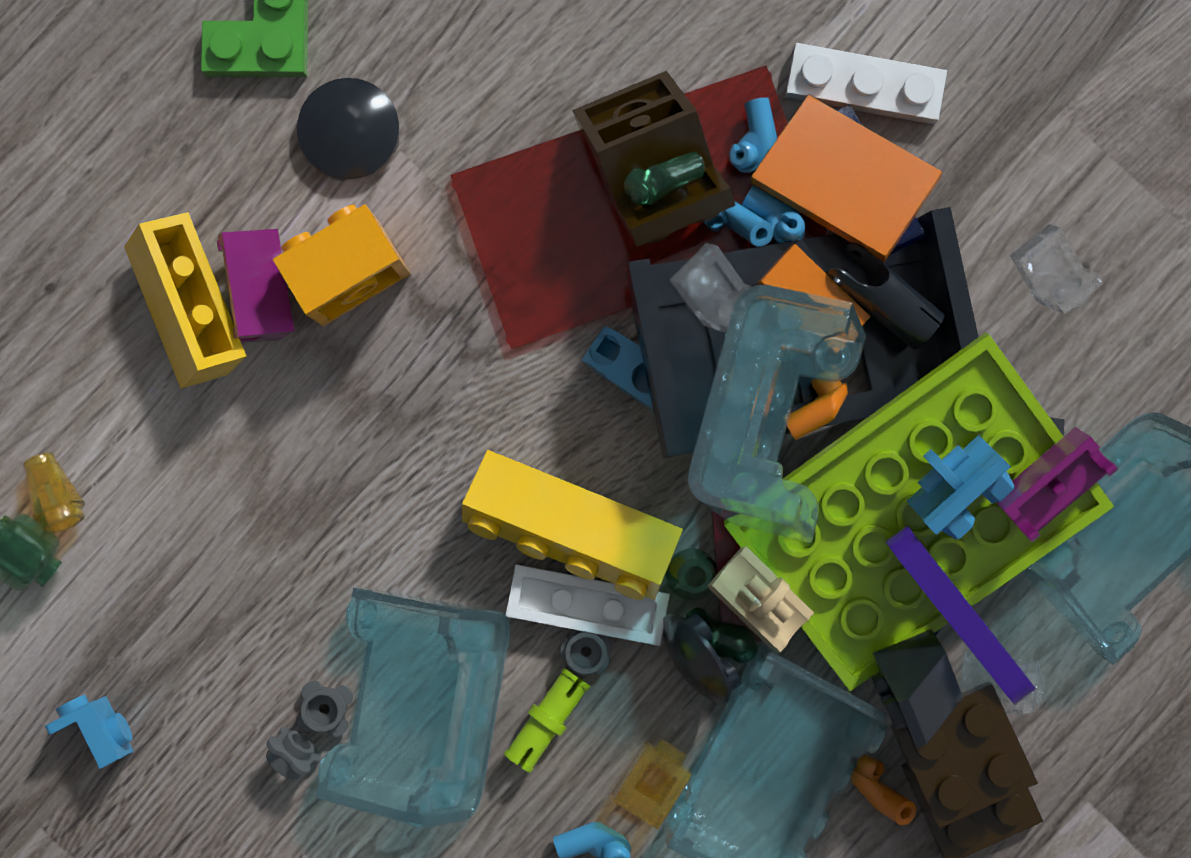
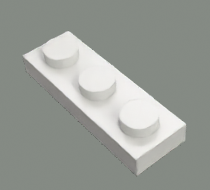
[785,43,947,125]
[506,564,670,646]

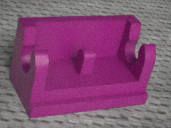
[217,229,294,343]
[996,427,1119,542]

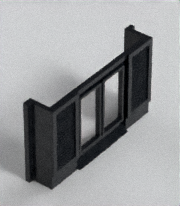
[626,207,979,459]

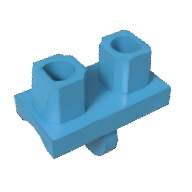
[906,435,1014,539]

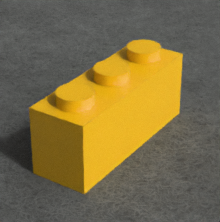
[124,212,246,389]

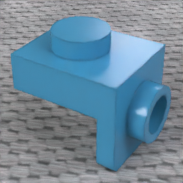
[45,694,134,769]

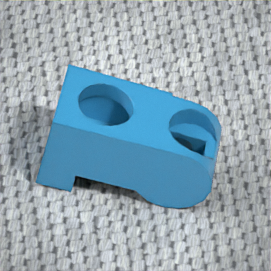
[581,326,654,413]

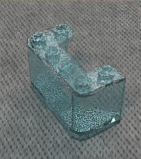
[688,285,866,543]
[664,645,887,858]

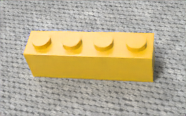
[462,449,683,601]

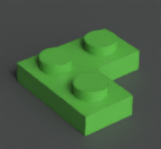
[201,0,308,77]

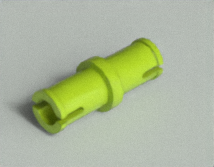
[503,667,591,773]

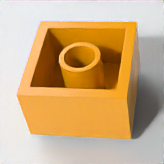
[273,204,411,327]

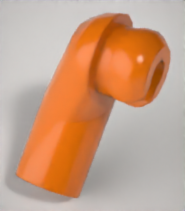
[783,370,848,441]
[850,754,916,826]

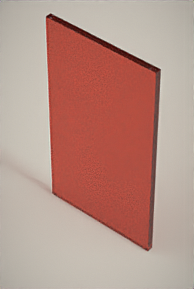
[450,65,828,350]

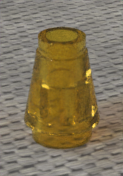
[23,452,85,534]

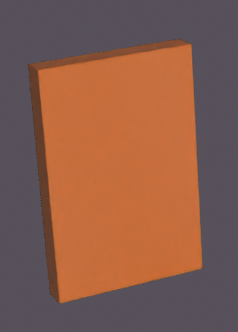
[751,95,942,262]

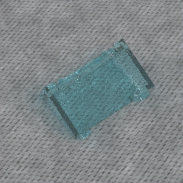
[1023,412,1191,665]
[316,587,510,828]

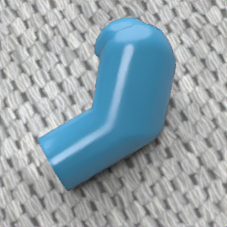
[729,98,778,173]
[742,185,805,243]
[704,202,773,247]
[553,822,631,858]

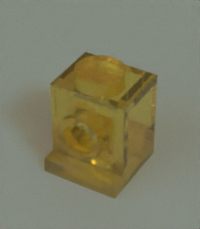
[612,739,692,829]

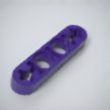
[886,526,1036,705]

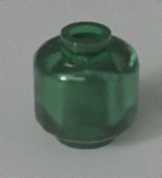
[0,514,62,591]

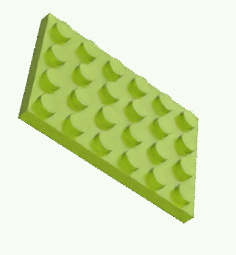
[724,332,1115,691]

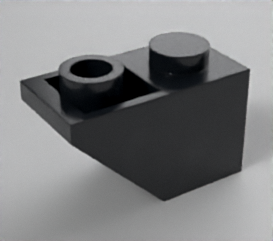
[871,629,963,748]

